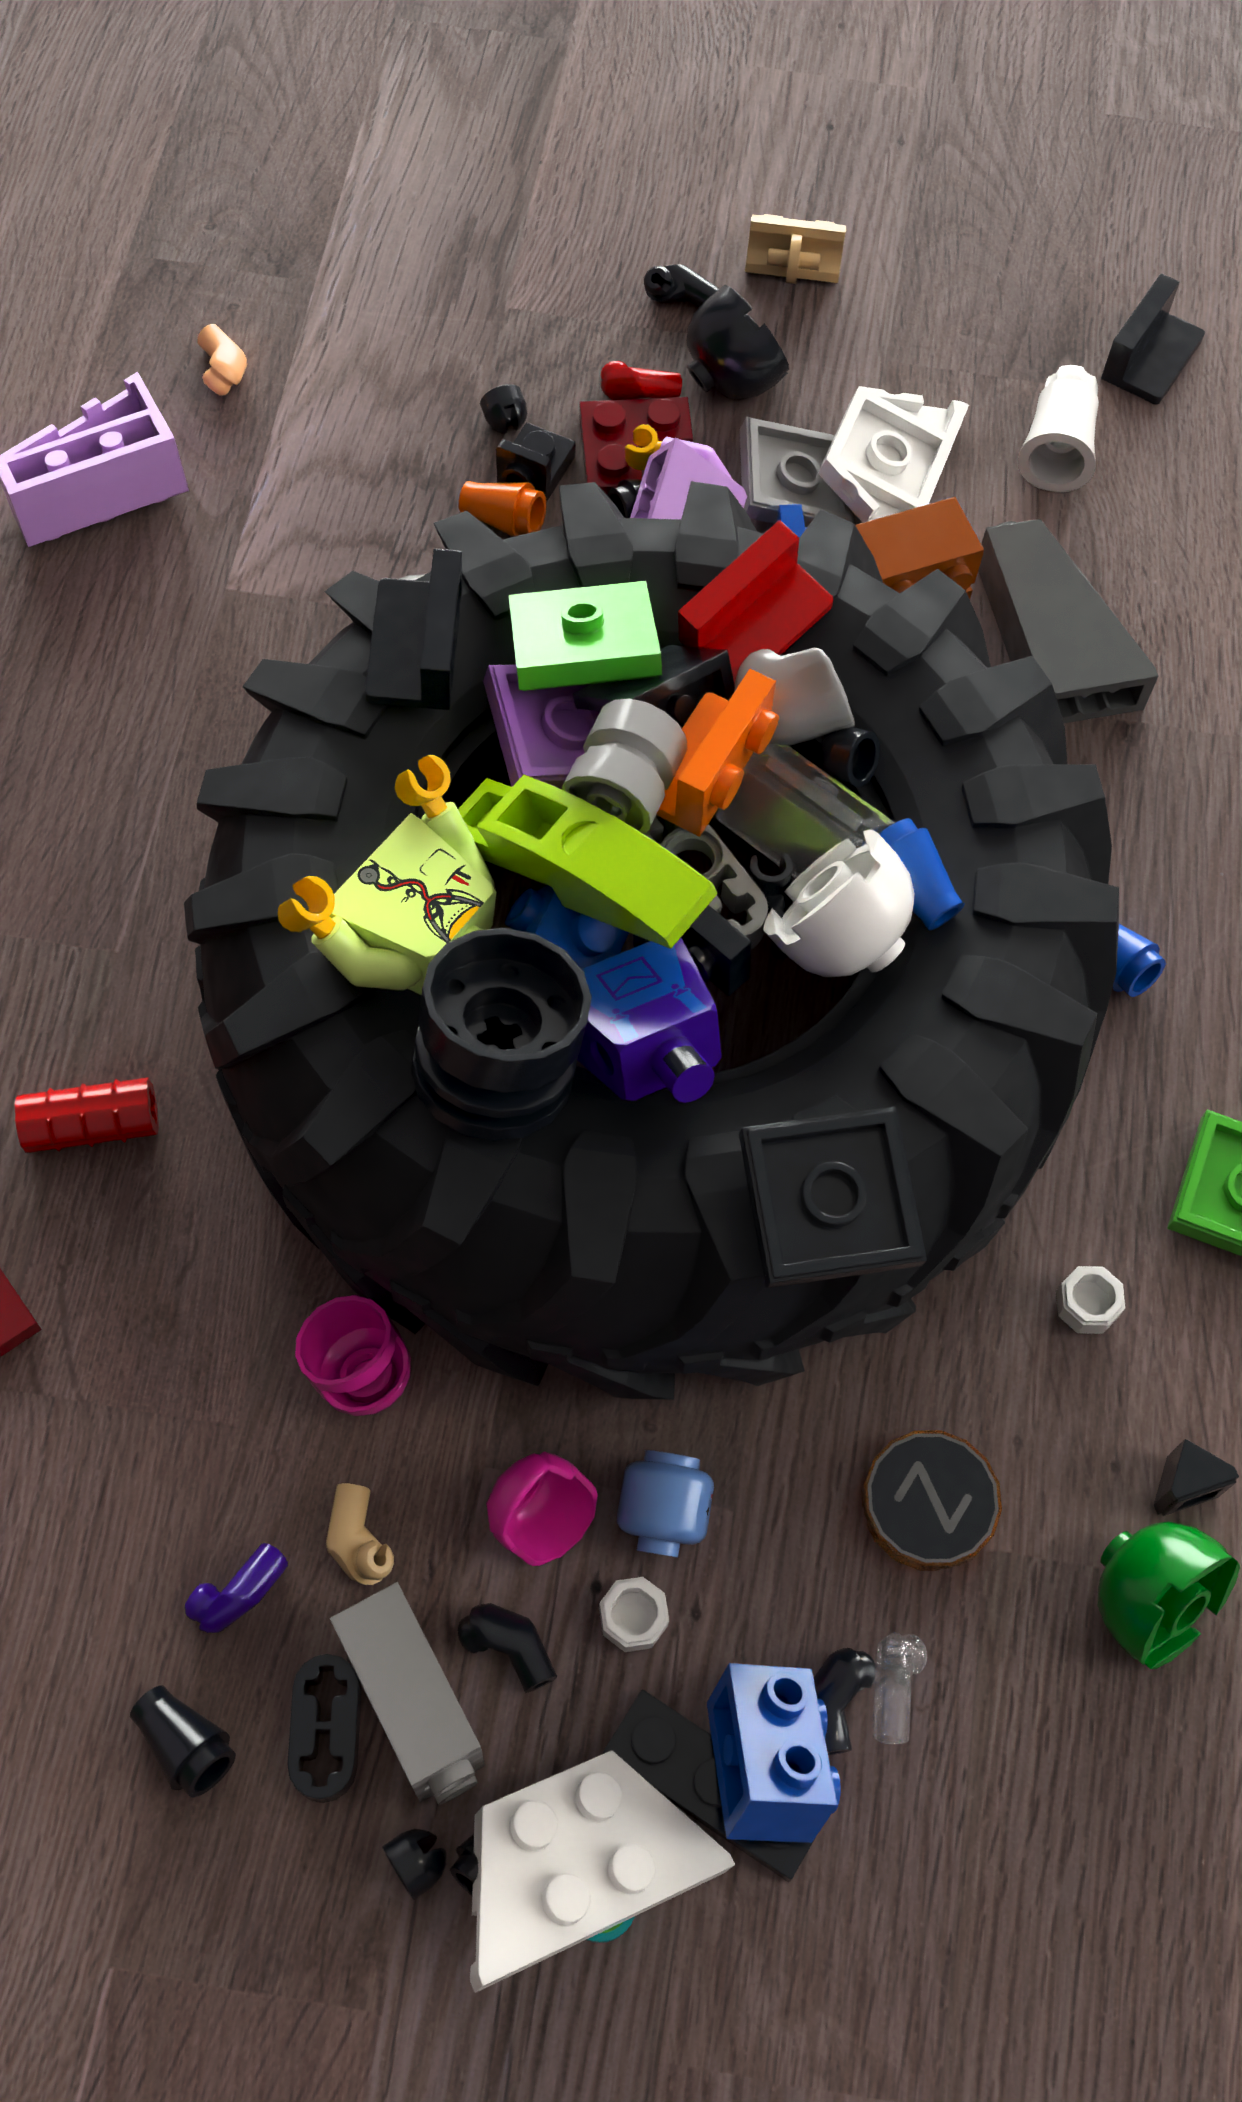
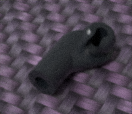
[458,1603,557,1693]

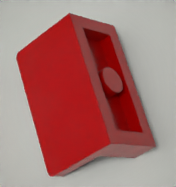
[678,519,833,684]

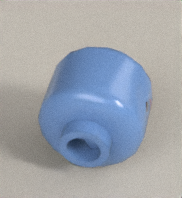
[617,1450,714,1557]

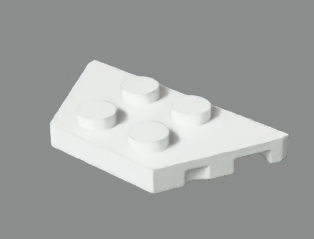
[818,386,969,522]
[470,1750,735,1993]

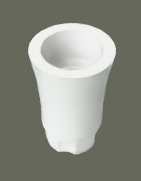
[1018,365,1099,493]

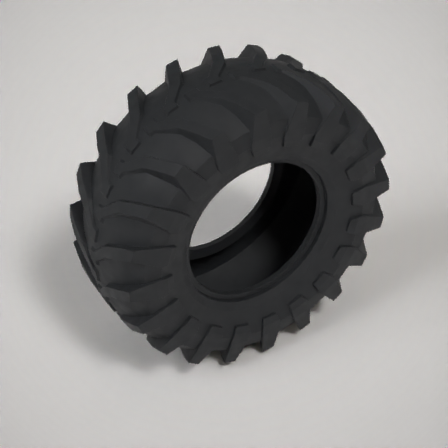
[184,481,1119,1400]

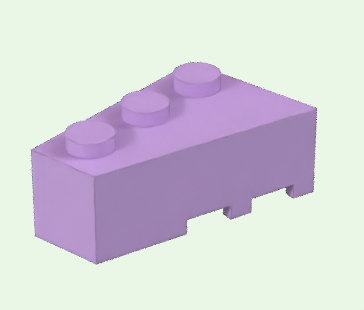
[0,372,189,547]

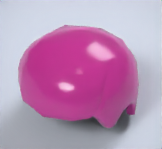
[486,1452,598,1566]

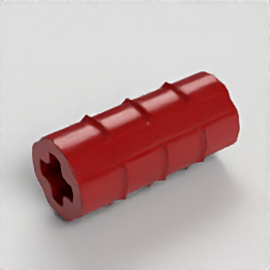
[15,1077,159,1153]

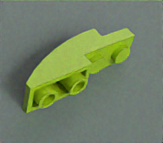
[458,774,718,949]

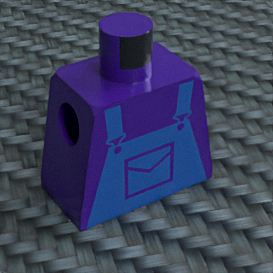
[577,938,722,1103]

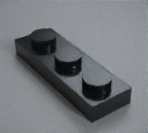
[603,1689,816,1882]

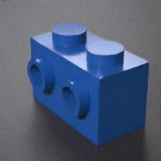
[707,1663,841,1843]

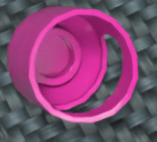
[295,1295,411,1416]

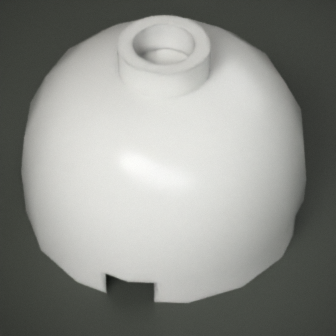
[763,829,915,977]

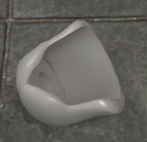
[734,647,855,747]

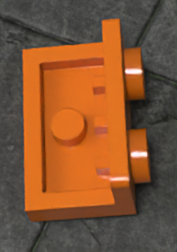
[656,668,779,837]

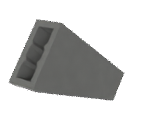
[978,519,1159,723]

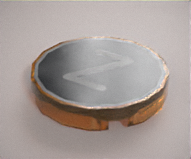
[861,1430,1002,1571]

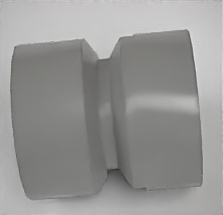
[561,699,687,835]

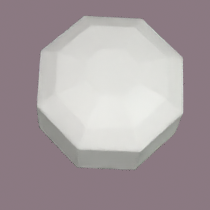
[1056,1266,1125,1334]
[599,1577,669,1652]

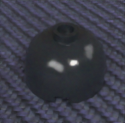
[686,285,789,400]

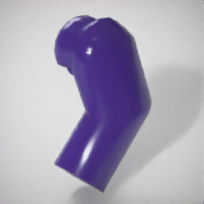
[184,1543,288,1633]

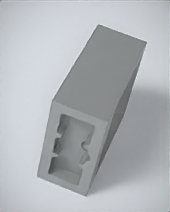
[330,1582,485,1805]

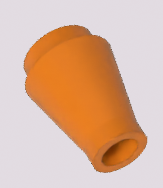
[459,481,546,537]

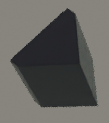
[1153,1439,1239,1516]

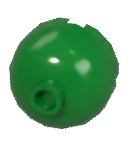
[1097,1522,1240,1669]

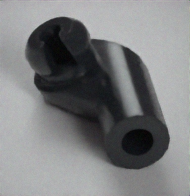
[644,264,720,307]
[814,1648,877,1756]

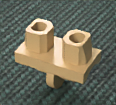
[745,214,846,284]

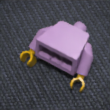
[625,424,747,519]

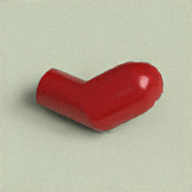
[600,361,682,400]

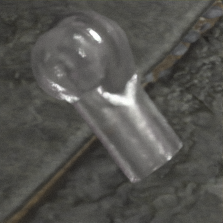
[873,1632,927,1744]

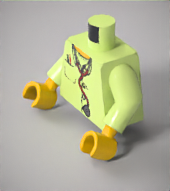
[277,755,497,995]

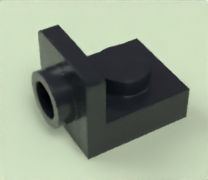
[496,422,576,503]
[633,905,752,997]

